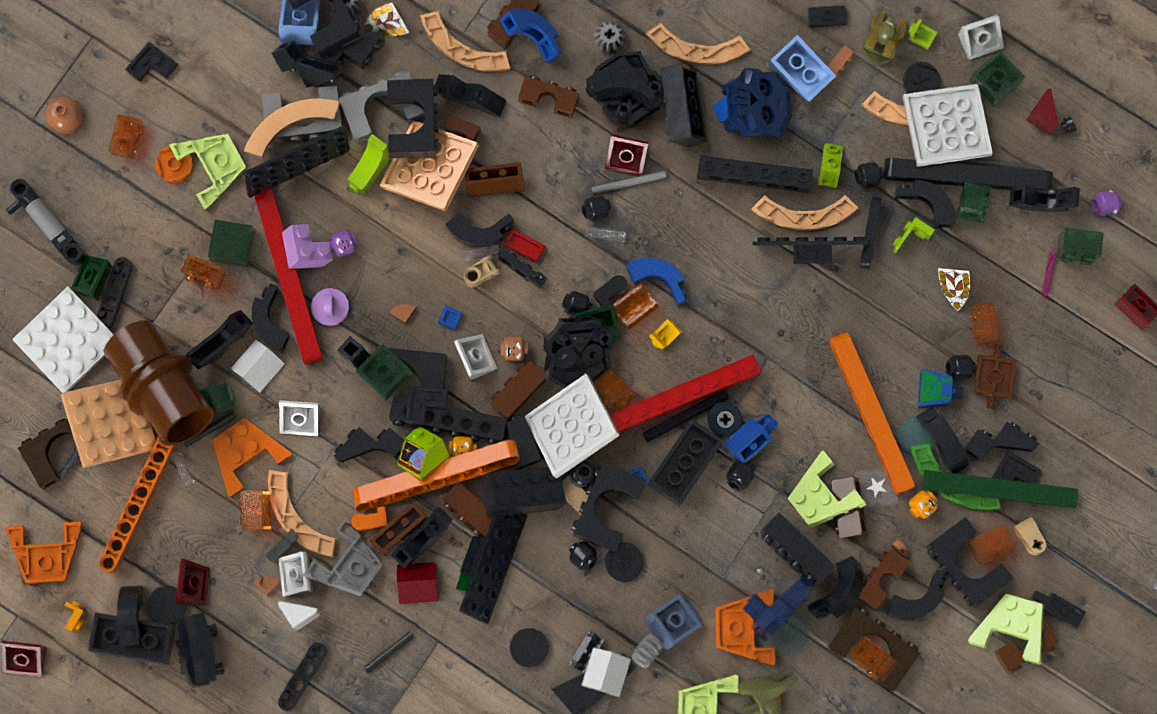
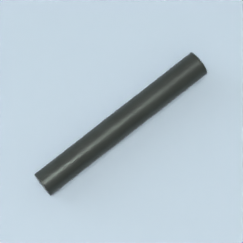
[184,412,236,448]
[363,631,414,673]

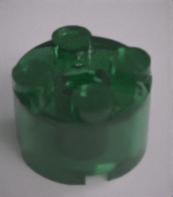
[957,181,991,223]
[200,381,237,415]

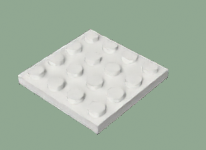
[903,84,993,167]
[12,286,114,393]
[525,374,619,478]

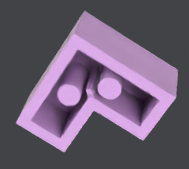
[282,224,333,269]

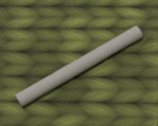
[591,171,667,195]

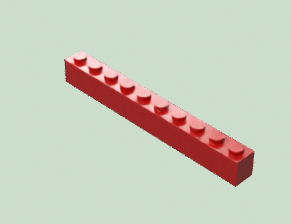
[609,354,761,434]

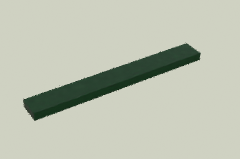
[922,470,1078,508]

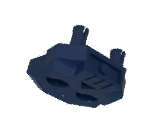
[721,68,792,139]
[743,575,815,642]

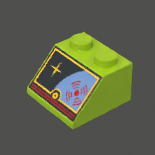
[397,427,450,479]

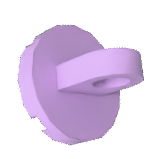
[311,288,349,327]

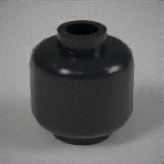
[854,162,884,188]
[581,195,611,222]
[562,291,592,317]
[945,355,976,380]
[570,461,595,488]
[726,462,755,491]
[569,541,598,570]

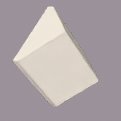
[958,15,1004,60]
[454,334,498,381]
[231,340,285,393]
[279,400,321,436]
[278,551,313,597]
[278,601,321,631]
[582,648,631,697]

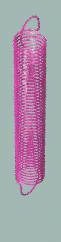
[1041,247,1057,301]

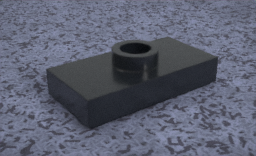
[808,5,847,27]

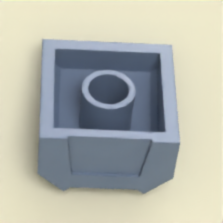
[646,593,703,650]

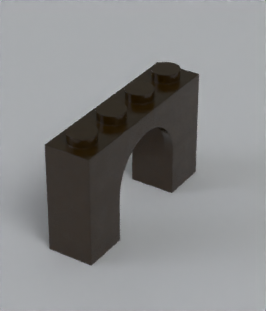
[18,418,73,490]
[827,608,920,693]

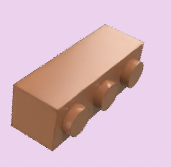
[827,45,854,81]

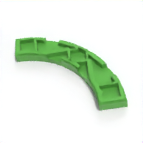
[910,443,1001,510]

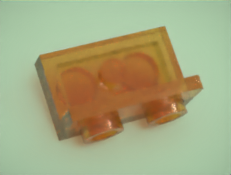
[613,284,659,329]

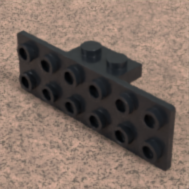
[243,125,350,198]
[753,237,870,264]
[459,514,527,624]

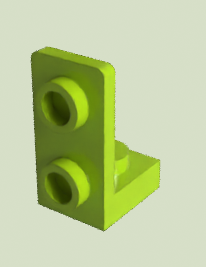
[818,143,843,188]
[893,218,935,253]

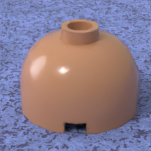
[45,96,84,135]

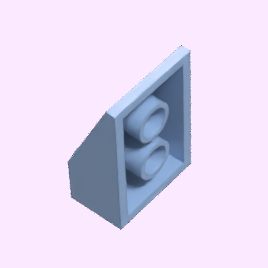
[279,0,321,45]
[767,35,836,102]

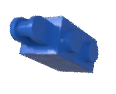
[724,414,778,464]

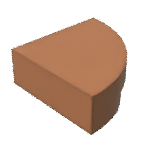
[389,304,416,324]
[891,539,910,558]
[253,577,281,596]

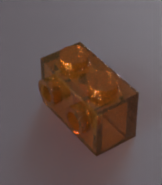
[109,114,144,159]
[181,254,226,290]
[970,302,999,346]
[593,368,636,412]
[239,490,271,531]
[967,524,1015,564]
[850,636,898,681]

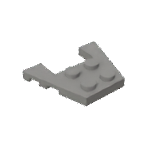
[303,518,383,596]

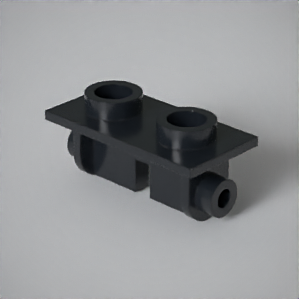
[569,631,605,674]

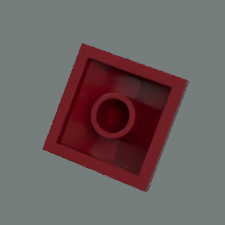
[1026,88,1059,135]
[605,134,649,176]
[1114,283,1157,330]
[175,559,210,606]
[397,562,438,604]
[1,640,46,677]

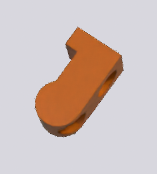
[351,506,388,532]

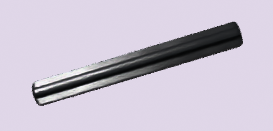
[642,390,729,442]

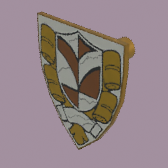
[364,1,410,37]
[938,267,971,312]

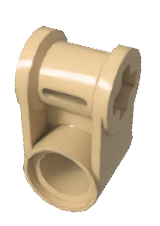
[464,255,501,288]
[1013,517,1046,556]

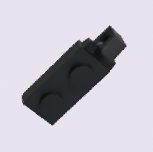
[498,248,547,289]
[1031,590,1086,629]

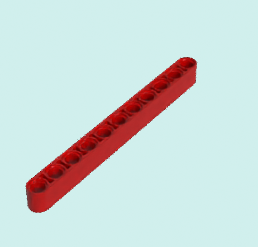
[254,188,323,365]

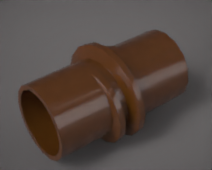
[103,320,214,445]

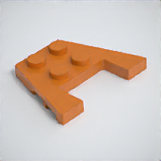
[212,418,292,498]
[5,521,82,584]
[715,589,775,666]

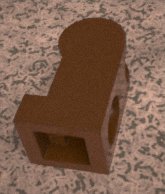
[444,115,481,142]

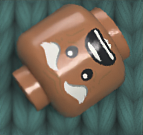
[501,336,528,361]

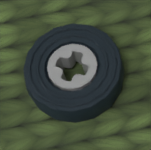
[707,402,742,437]

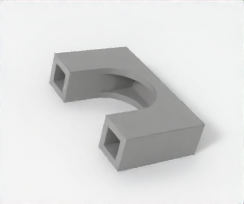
[338,72,426,144]
[262,86,342,145]

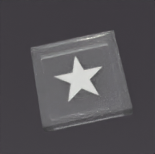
[853,467,898,509]

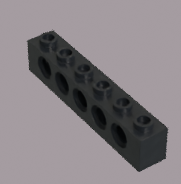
[697,155,813,193]
[389,396,508,445]

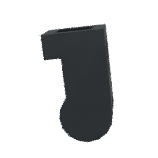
[593,275,627,307]

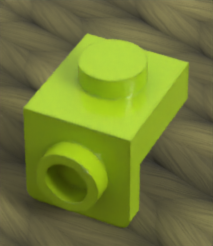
[908,19,938,50]

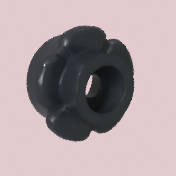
[1061,117,1077,134]

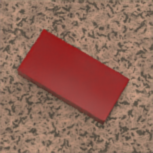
[503,228,546,263]

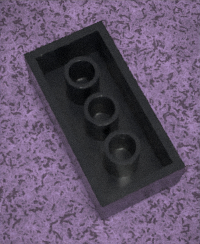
[660,63,707,148]
[648,419,724,507]
[479,467,566,517]
[760,512,836,587]
[88,612,176,665]

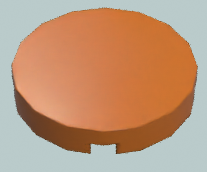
[155,146,193,183]

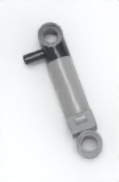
[6,179,85,266]

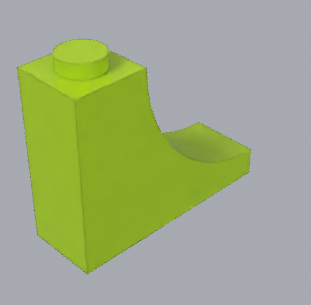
[347,134,392,195]

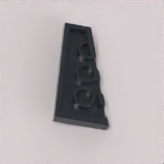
[551,653,636,714]

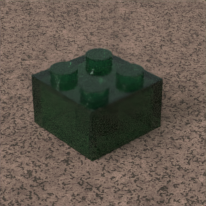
[969,50,1025,107]
[208,220,255,267]
[1056,228,1103,265]
[356,343,413,401]

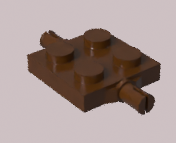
[973,344,1017,409]

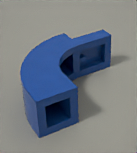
[500,9,562,63]
[626,258,687,306]

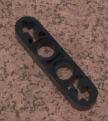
[860,196,882,269]
[97,257,133,329]
[278,643,327,711]

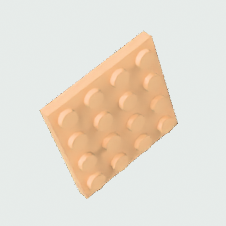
[380,120,479,211]
[61,379,156,468]

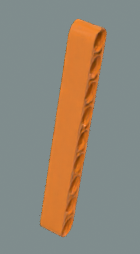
[829,332,914,494]
[99,436,177,573]
[352,440,520,512]

